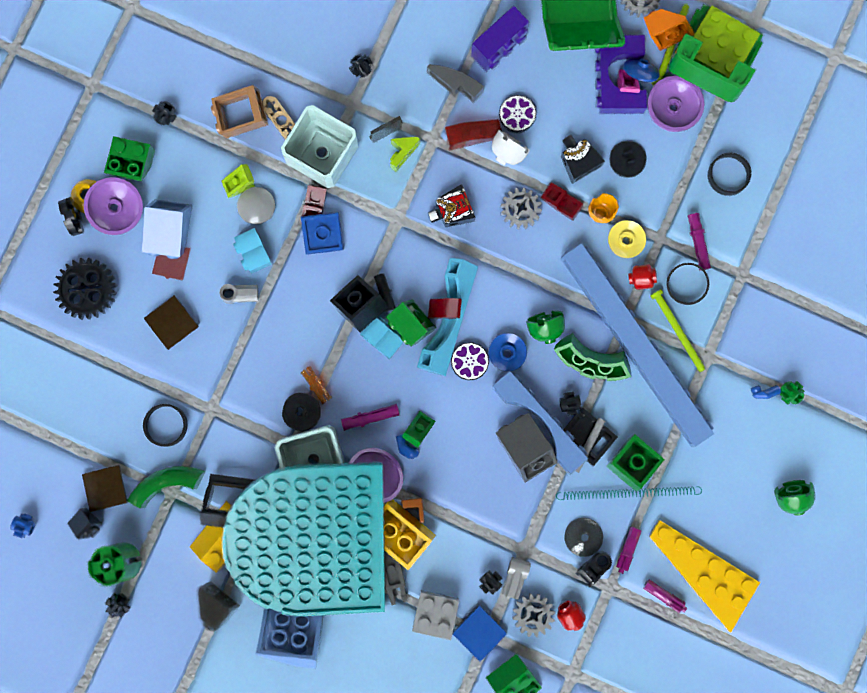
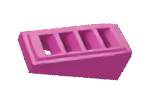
[616,69,640,93]

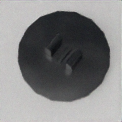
[609,141,647,178]

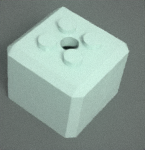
[281,105,358,188]
[275,425,345,469]

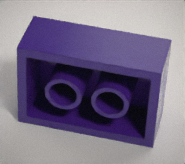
[471,6,529,72]

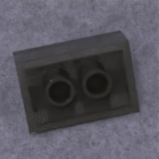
[197,581,240,632]

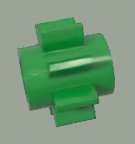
[780,381,805,405]

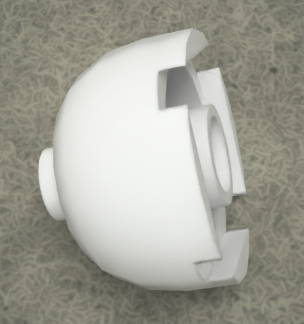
[492,130,530,166]

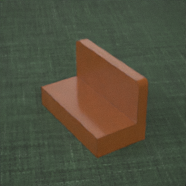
[402,498,424,523]

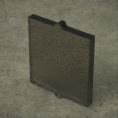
[369,116,403,143]

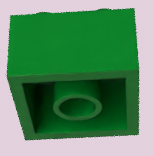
[606,434,665,491]

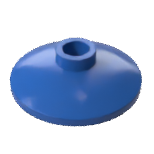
[623,59,660,82]
[489,333,527,372]

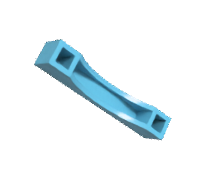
[417,258,478,376]

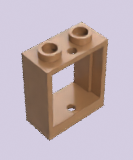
[211,85,268,138]

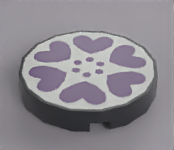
[499,95,536,133]
[451,342,489,381]

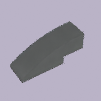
[427,64,484,103]

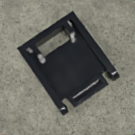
[563,407,618,467]

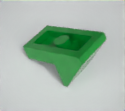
[402,411,436,448]

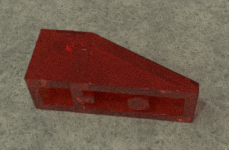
[444,119,502,151]

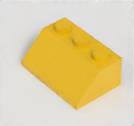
[383,499,436,570]
[190,501,232,573]

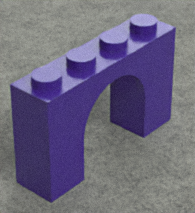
[594,35,647,114]

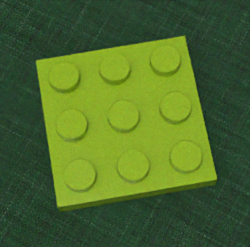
[693,5,760,78]

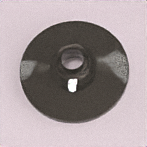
[564,518,603,557]

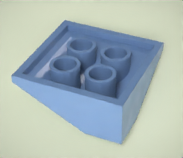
[256,608,323,669]

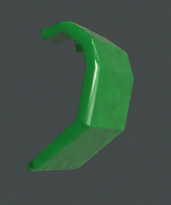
[541,0,625,51]
[668,4,763,102]

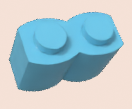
[233,228,272,274]
[360,317,404,360]

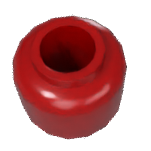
[628,264,657,290]
[557,601,586,631]

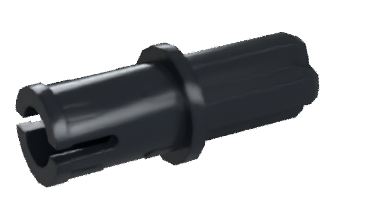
[374,273,396,312]

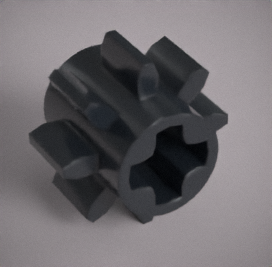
[349,54,373,78]
[152,102,177,125]
[559,392,581,416]
[479,570,503,595]
[105,593,131,618]

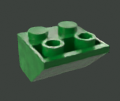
[104,136,155,182]
[485,654,542,693]

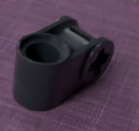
[575,551,612,588]

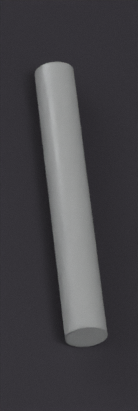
[576,418,605,473]

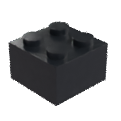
[330,275,388,333]

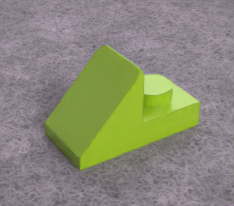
[390,137,420,172]
[221,164,255,198]

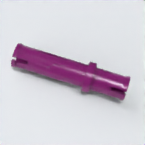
[687,213,711,271]
[341,404,400,431]

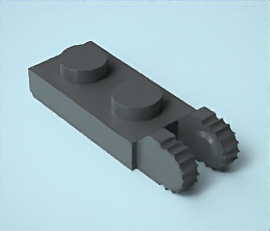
[384,551,408,605]

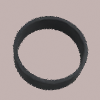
[708,153,752,196]
[667,263,710,305]
[143,404,188,447]

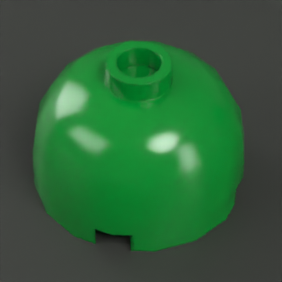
[526,310,565,344]
[774,480,816,516]

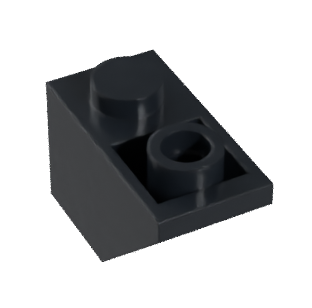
[67,508,103,540]

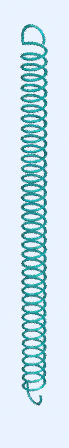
[556,486,702,500]

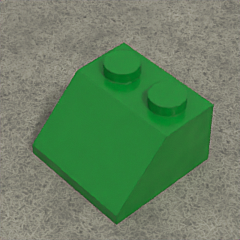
[386,299,437,346]

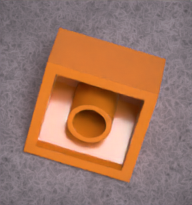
[643,9,695,51]

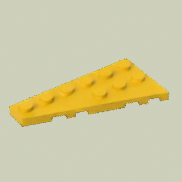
[649,520,760,633]

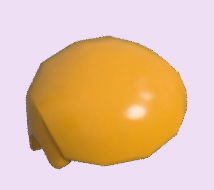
[588,193,619,224]

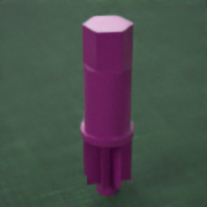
[616,527,642,574]
[643,579,687,613]

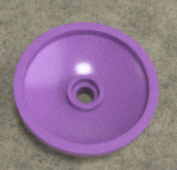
[647,76,704,132]
[84,177,143,235]
[349,448,403,504]

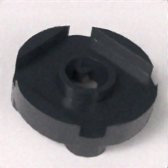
[58,197,84,236]
[282,393,321,431]

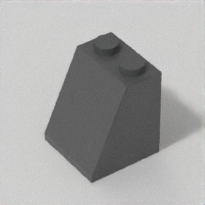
[496,413,557,483]

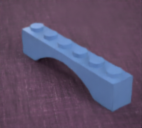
[492,371,588,475]

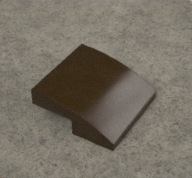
[144,295,199,350]
[82,465,128,512]

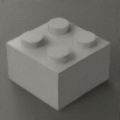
[412,590,459,640]

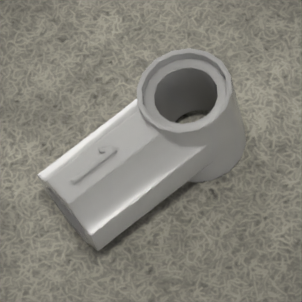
[219,284,258,304]
[502,557,531,599]

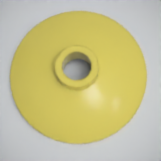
[608,221,646,258]

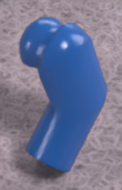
[751,385,781,399]
[395,435,419,459]

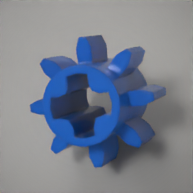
[10,513,35,538]

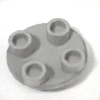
[237,187,275,224]

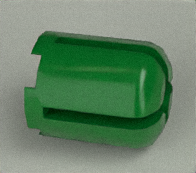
[88,542,142,586]

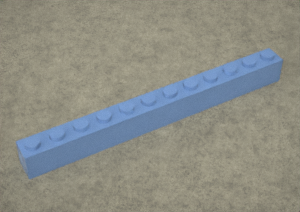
[561,243,714,447]

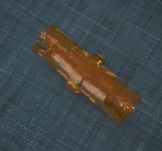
[301,366,332,404]

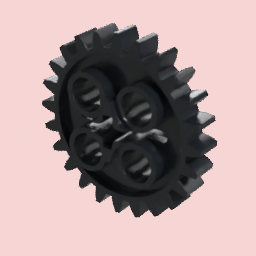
[53,258,117,320]

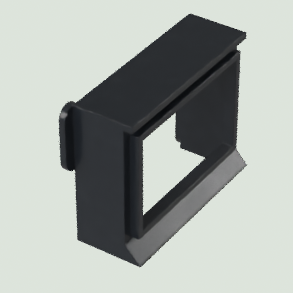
[200,474,256,528]

